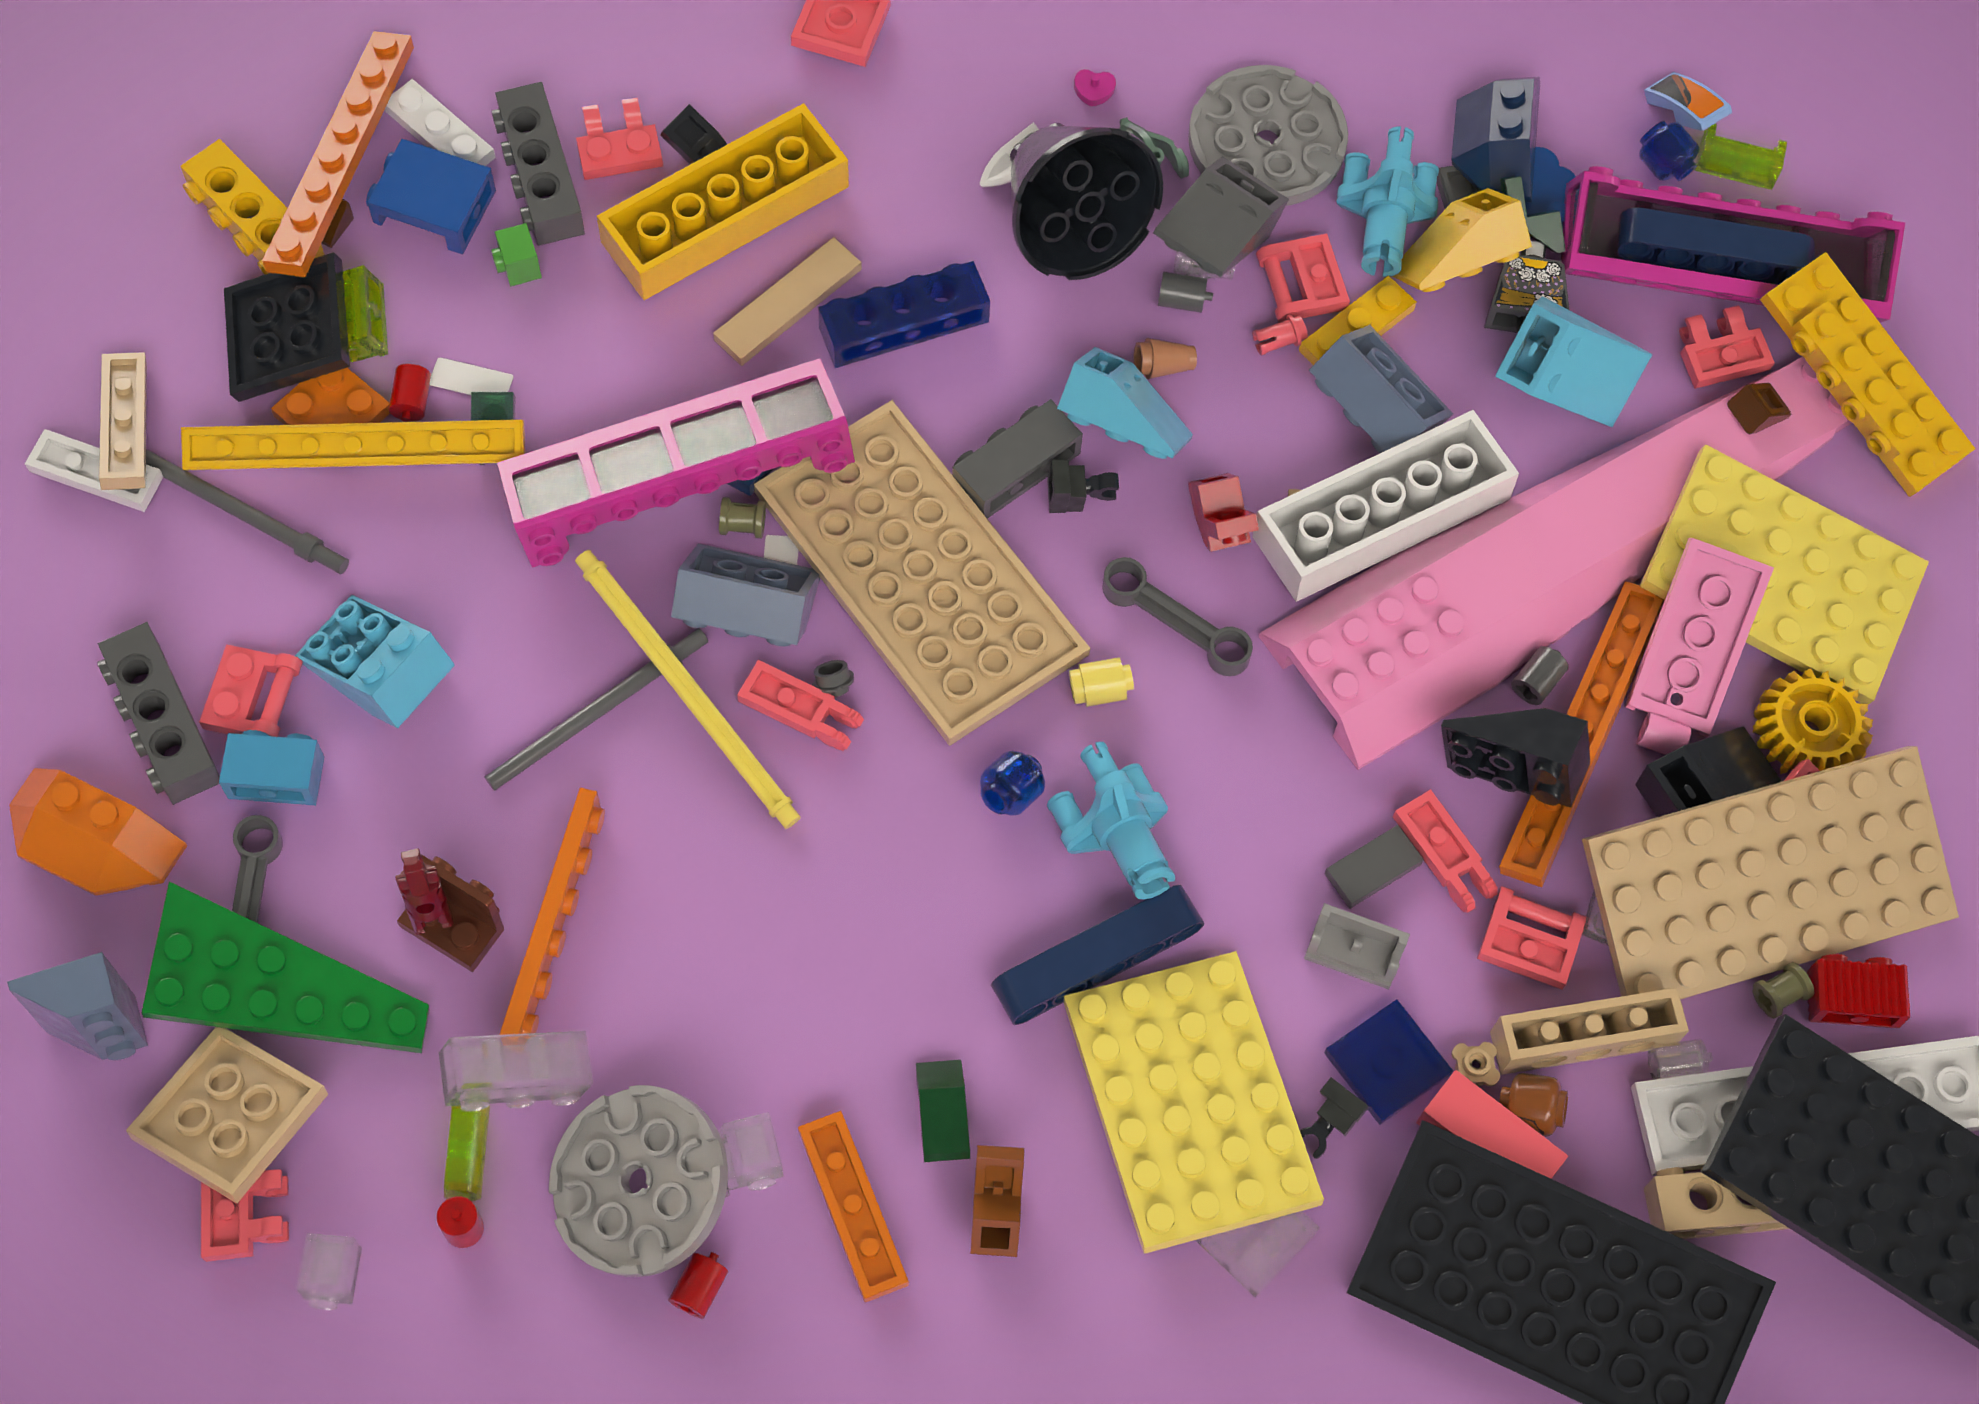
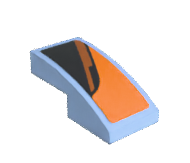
[1644,72,1732,131]

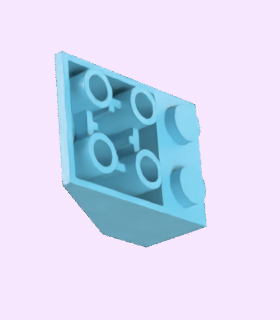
[1495,296,1653,427]
[1057,347,1193,459]
[295,595,455,729]

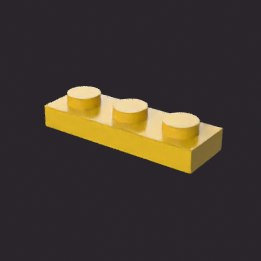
[1299,275,1417,365]

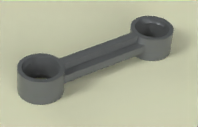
[1102,557,1253,676]
[232,815,283,923]

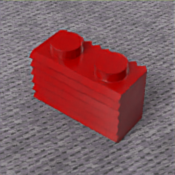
[1807,954,1910,1028]

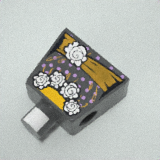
[1484,241,1569,333]

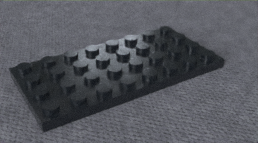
[1701,1014,1979,1349]
[1346,1120,1776,1404]

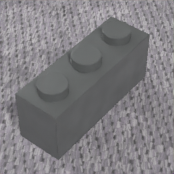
[952,399,1083,519]

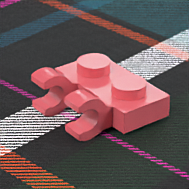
[576,98,663,180]
[1679,305,1775,389]
[201,1169,289,1262]

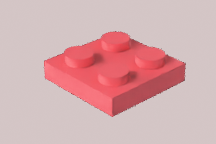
[791,0,891,67]

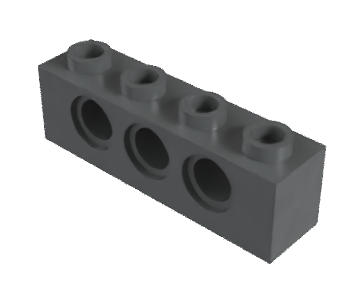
[491,82,585,246]
[97,622,220,805]

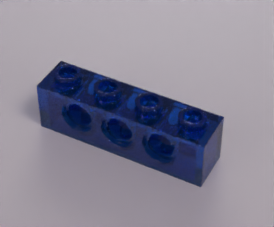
[818,261,990,368]

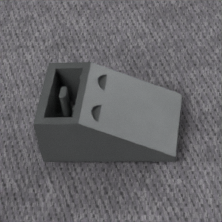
[1153,156,1289,277]

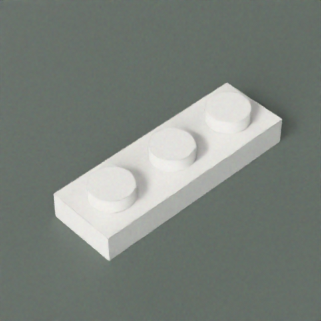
[385,79,496,166]
[25,429,163,512]

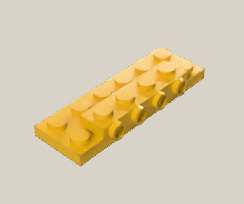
[1760,252,1975,497]

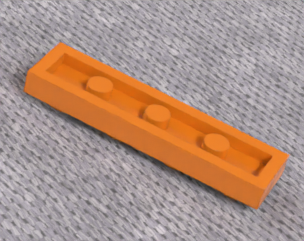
[798,1110,909,1303]

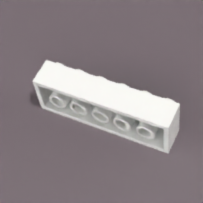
[1252,410,1519,602]

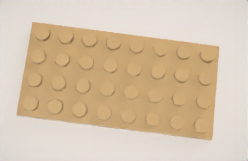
[754,400,1090,746]
[1582,746,1959,999]

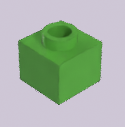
[491,223,542,287]

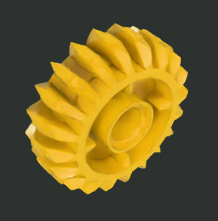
[1752,668,1873,774]

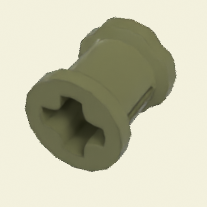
[719,497,766,539]
[1752,962,1814,1019]

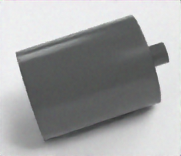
[1158,272,1213,313]
[1511,646,1569,705]

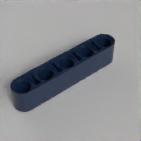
[1617,208,1815,285]
[991,885,1204,1025]

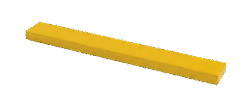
[181,419,525,470]

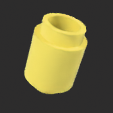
[1069,657,1134,707]

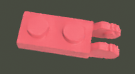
[737,660,864,751]
[1393,789,1498,913]

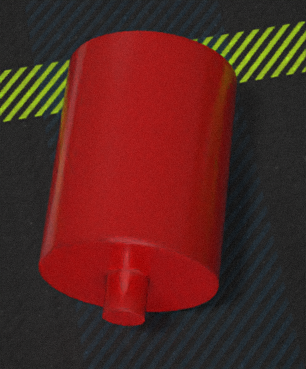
[389,364,431,422]
[437,1196,484,1248]
[668,1252,728,1319]

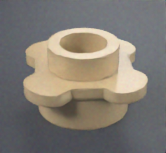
[1452,1042,1500,1086]

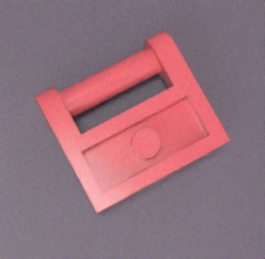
[1256,233,1350,323]
[199,644,303,737]
[1477,886,1587,990]

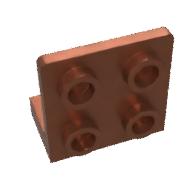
[397,854,505,973]

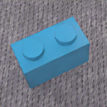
[219,730,325,806]

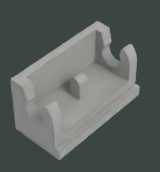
[1304,903,1410,990]

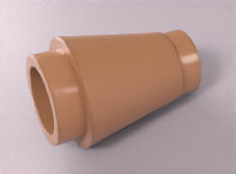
[1133,338,1197,379]

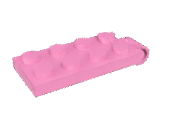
[1624,538,1774,755]

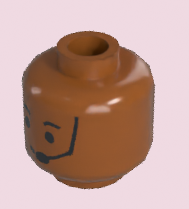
[1499,1073,1568,1137]

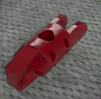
[395,848,453,935]

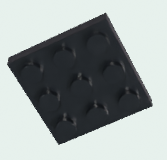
[224,252,350,402]

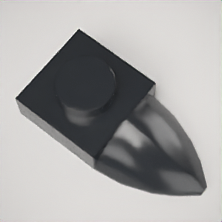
[660,104,727,163]

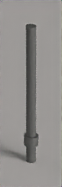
[146,449,349,574]
[484,628,708,791]

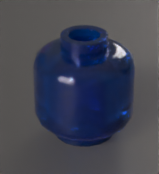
[1639,121,1700,181]
[980,750,1045,816]

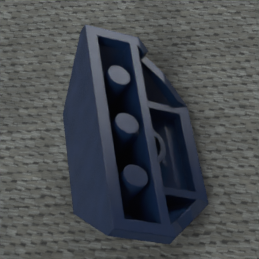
[1451,77,1540,202]

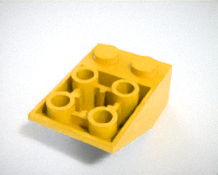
[1392,188,1532,292]

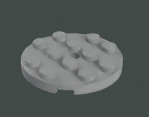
[1188,65,1348,206]
[549,1085,728,1277]

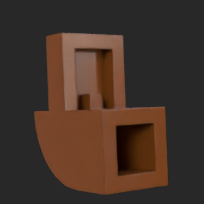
[970,1145,1025,1257]

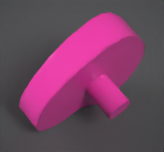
[1074,69,1116,106]

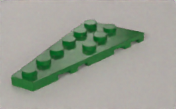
[141,881,430,1053]

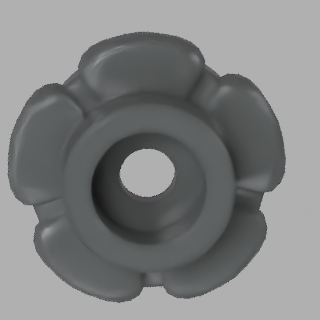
[812,660,854,697]

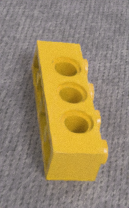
[180,139,325,275]

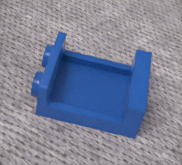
[366,139,496,255]

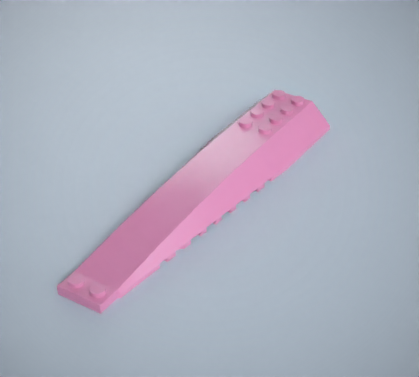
[1259,356,1853,770]

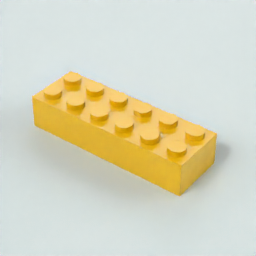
[597,103,849,300]

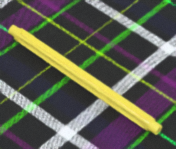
[575,550,801,829]

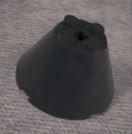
[1010,123,1163,280]

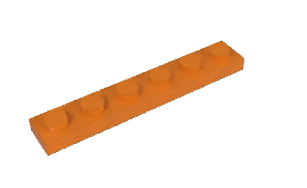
[499,787,605,1055]

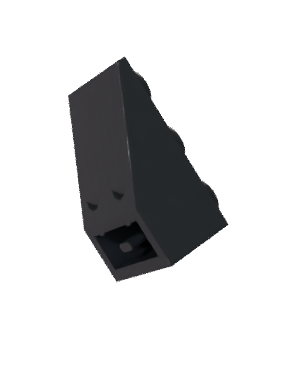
[1441,708,1590,808]
[1635,726,1782,817]

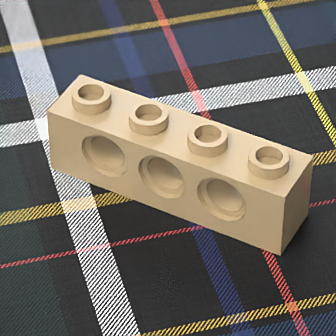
[1490,988,1689,1075]
[1644,1167,1790,1239]

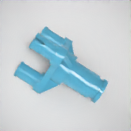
[1336,126,1439,277]
[1047,742,1175,900]

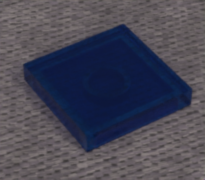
[1324,999,1453,1125]

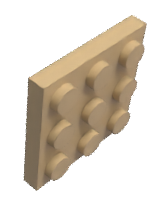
[126,1027,328,1203]

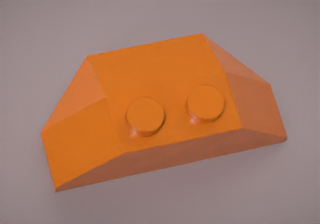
[9,768,187,896]

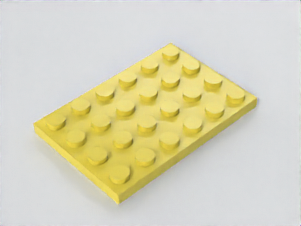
[1639,444,1929,705]
[1064,951,1324,1254]

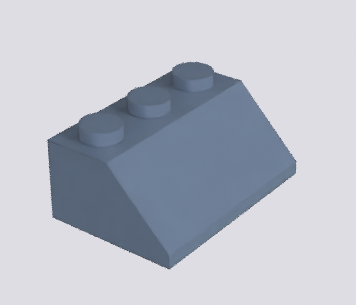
[1309,325,1453,453]
[671,543,820,647]
[7,952,148,1060]

